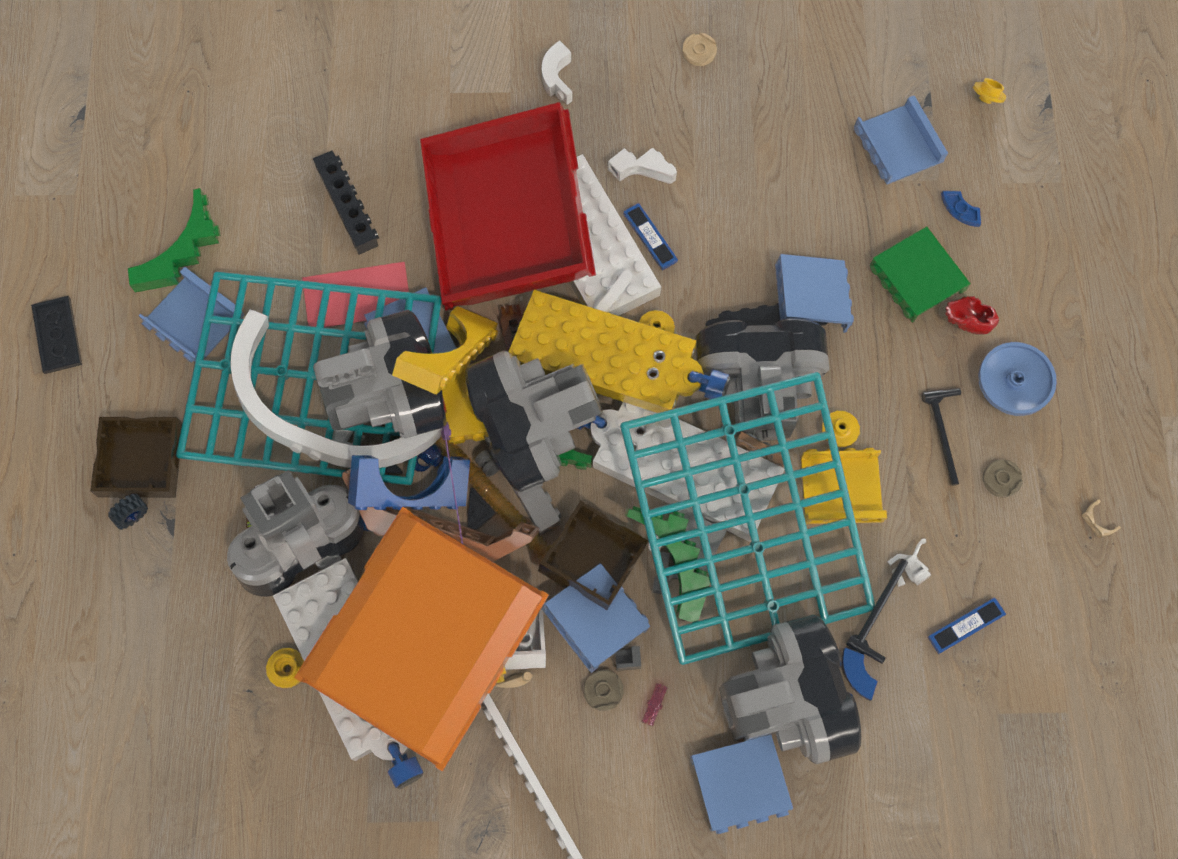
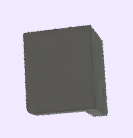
[615,646,641,671]

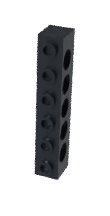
[313,150,379,255]

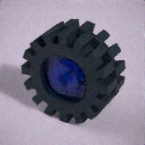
[108,494,148,530]

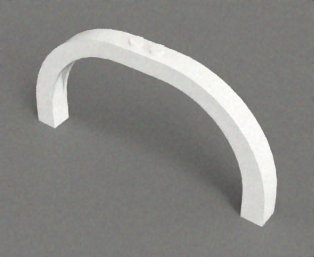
[231,309,447,468]

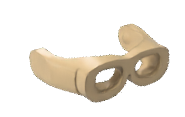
[1082,500,1121,538]

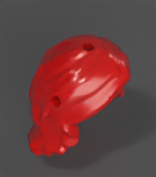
[945,296,999,335]

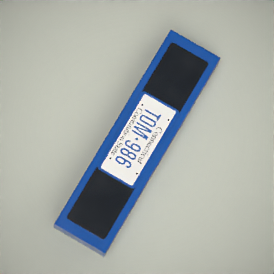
[623,203,678,271]
[928,598,1006,654]

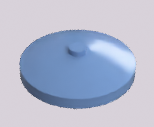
[978,342,1057,416]

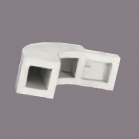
[542,41,572,105]

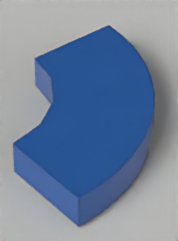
[941,191,981,227]
[842,648,878,701]

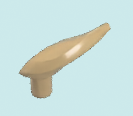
[496,672,533,688]

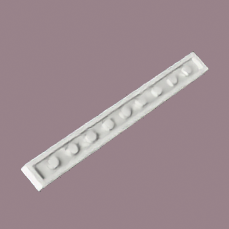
[483,694,583,859]

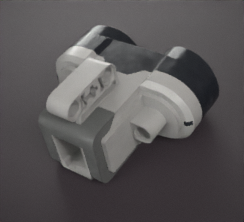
[313,310,447,439]
[695,319,829,441]
[465,350,603,492]
[227,470,365,597]
[719,614,862,764]

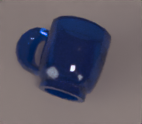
[415,443,445,472]

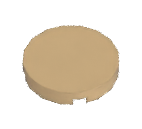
[682,33,717,66]

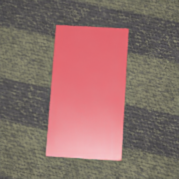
[302,262,409,328]

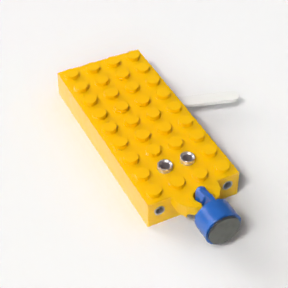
[509,271,731,413]

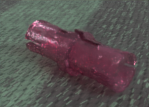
[641,683,668,727]

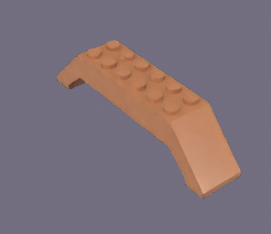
[342,468,540,562]

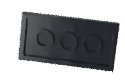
[31,296,82,374]

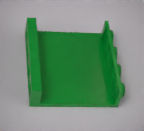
[869,226,971,323]

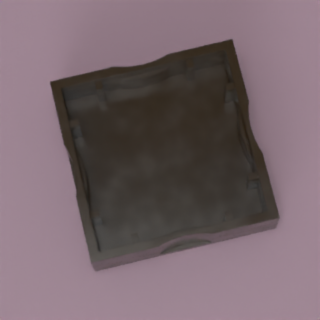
[90,417,182,498]
[538,500,649,610]

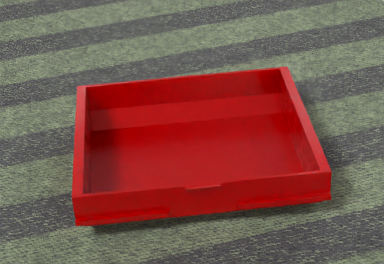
[420,102,596,311]

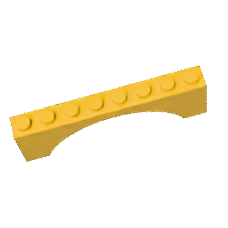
[392,306,498,395]

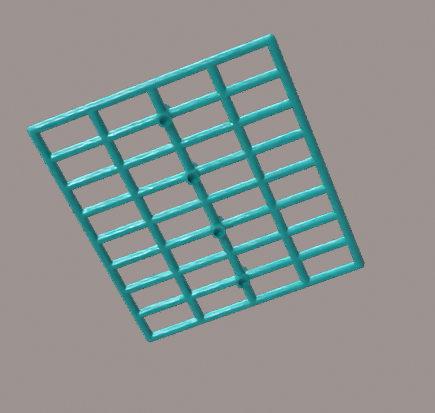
[176,272,442,485]
[620,372,875,665]

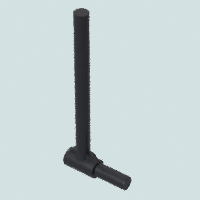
[922,388,961,486]
[846,559,908,664]

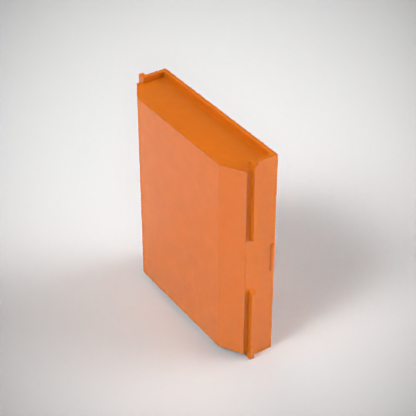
[294,507,549,771]

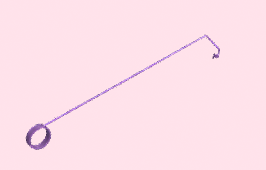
[441,422,463,544]

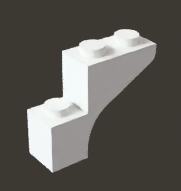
[608,148,677,184]

